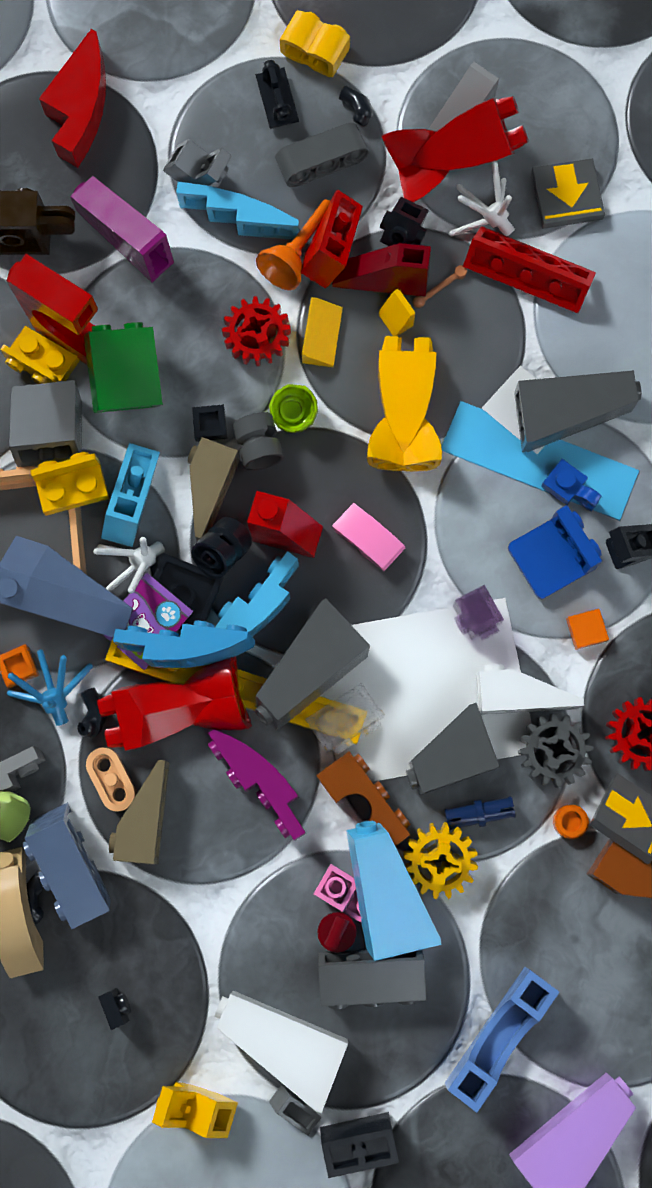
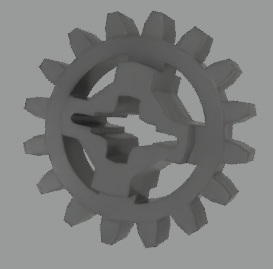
[518,713,594,788]

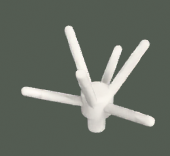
[449,161,515,237]
[93,537,165,594]

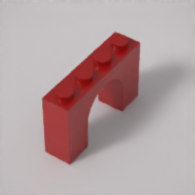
[6,254,98,365]

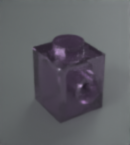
[453,585,504,641]

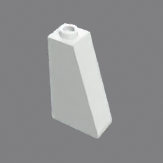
[215,991,348,1113]

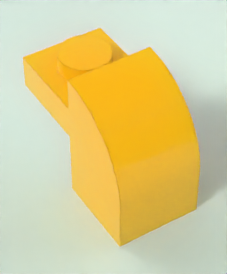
[152,1082,238,1138]

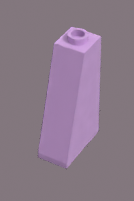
[509,1073,636,1188]

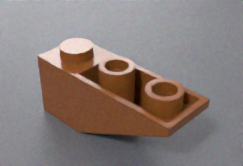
[587,840,652,898]

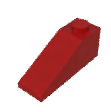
[301,189,363,289]

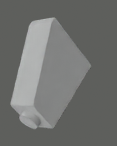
[428,62,499,131]

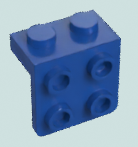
[508,505,602,599]

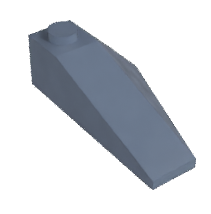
[0,536,133,638]

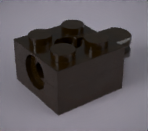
[0,188,75,255]

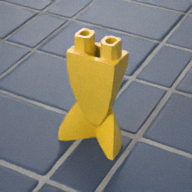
[367,336,442,472]

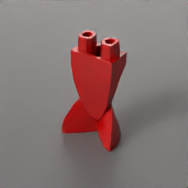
[382,96,529,202]
[97,656,252,751]

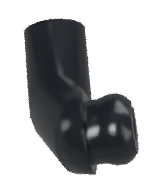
[77,687,107,738]
[26,871,44,925]

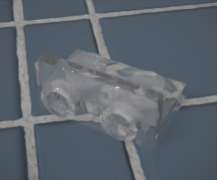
[305,683,385,755]

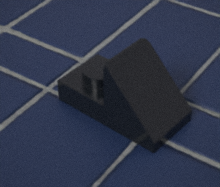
[606,524,652,569]

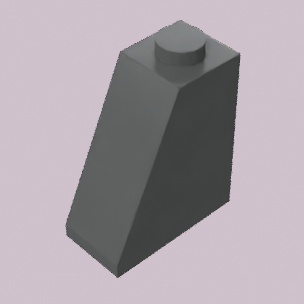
[406,703,500,795]

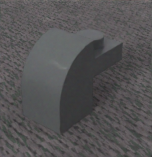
[163,139,231,188]

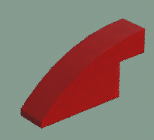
[39,29,106,168]

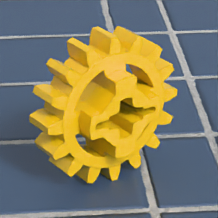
[403,822,478,899]

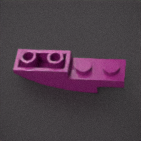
[208,730,306,841]

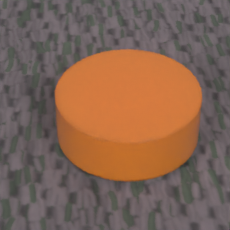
[553,805,589,839]

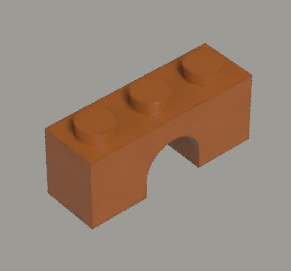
[316,751,411,846]

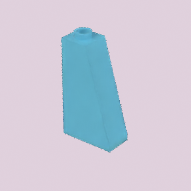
[346,821,442,961]

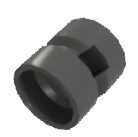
[232,412,284,470]

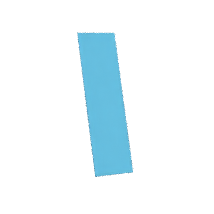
[441,401,639,521]

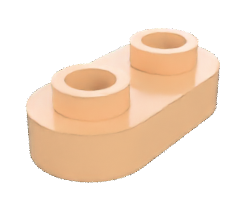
[86,747,137,812]

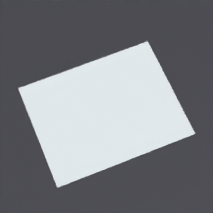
[324,598,536,782]

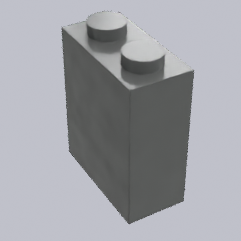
[9,380,82,467]

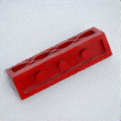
[463,226,596,314]

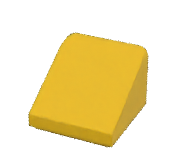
[379,289,415,336]

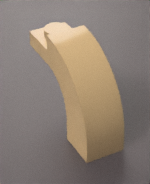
[0,847,44,978]

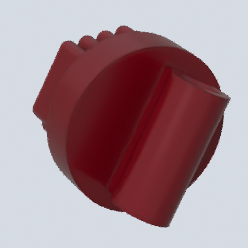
[317,912,357,952]

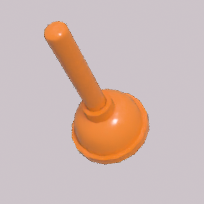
[256,199,330,291]

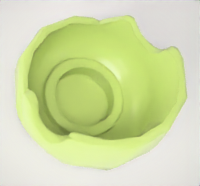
[0,791,31,842]

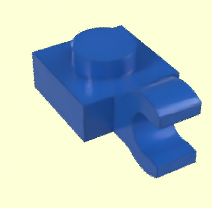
[541,459,602,512]

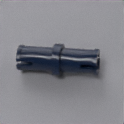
[445,796,516,831]

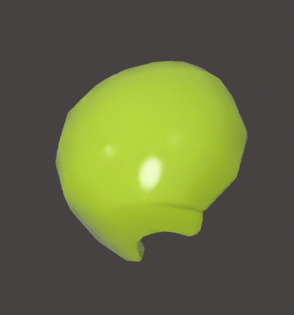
[269,384,318,433]

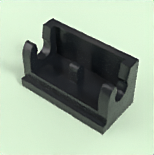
[320,1112,399,1178]

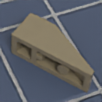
[188,437,240,541]
[109,760,169,864]

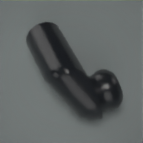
[339,85,373,127]

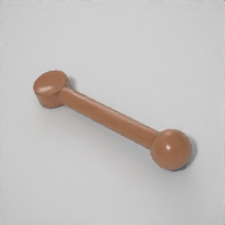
[413,265,467,308]

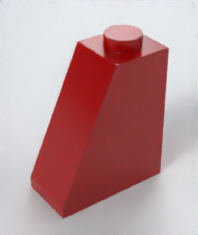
[247,491,323,558]

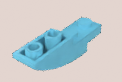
[215,551,299,637]

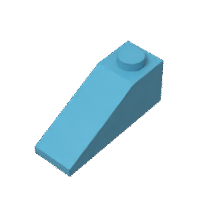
[101,443,160,547]

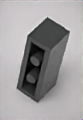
[318,950,426,1009]

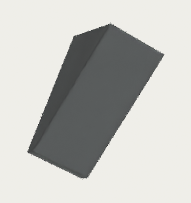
[269,1084,322,1136]

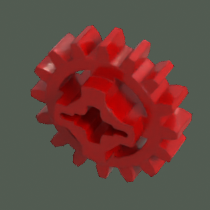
[222,296,291,366]
[605,697,652,771]

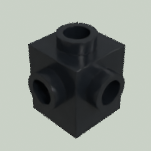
[379,197,429,246]

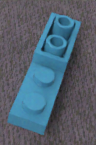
[113,621,255,668]

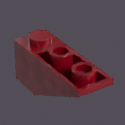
[332,243,431,297]

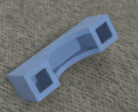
[445,967,559,1113]

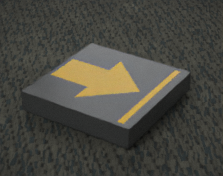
[531,158,605,229]
[589,773,652,864]

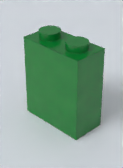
[84,322,163,413]

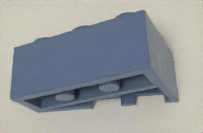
[23,802,111,929]

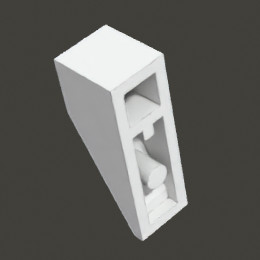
[476,664,584,715]

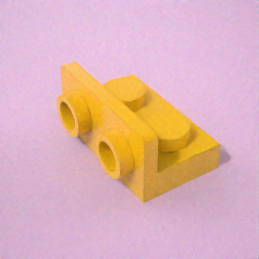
[0,325,80,384]
[30,452,109,516]

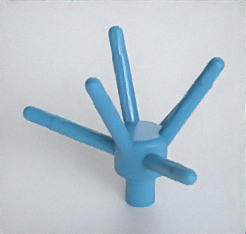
[7,649,93,726]

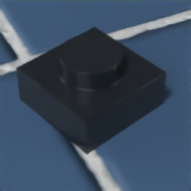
[192,404,228,442]
[98,988,131,1030]

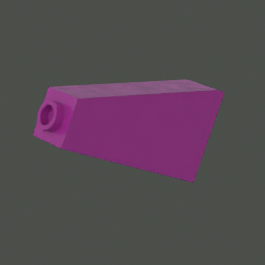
[70,176,174,283]

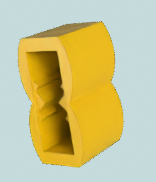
[280,10,350,77]

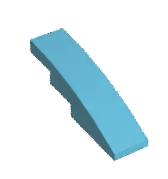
[176,182,300,240]

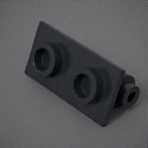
[255,60,299,129]

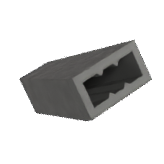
[514,370,642,453]
[255,598,370,731]

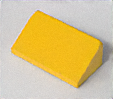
[302,297,343,368]

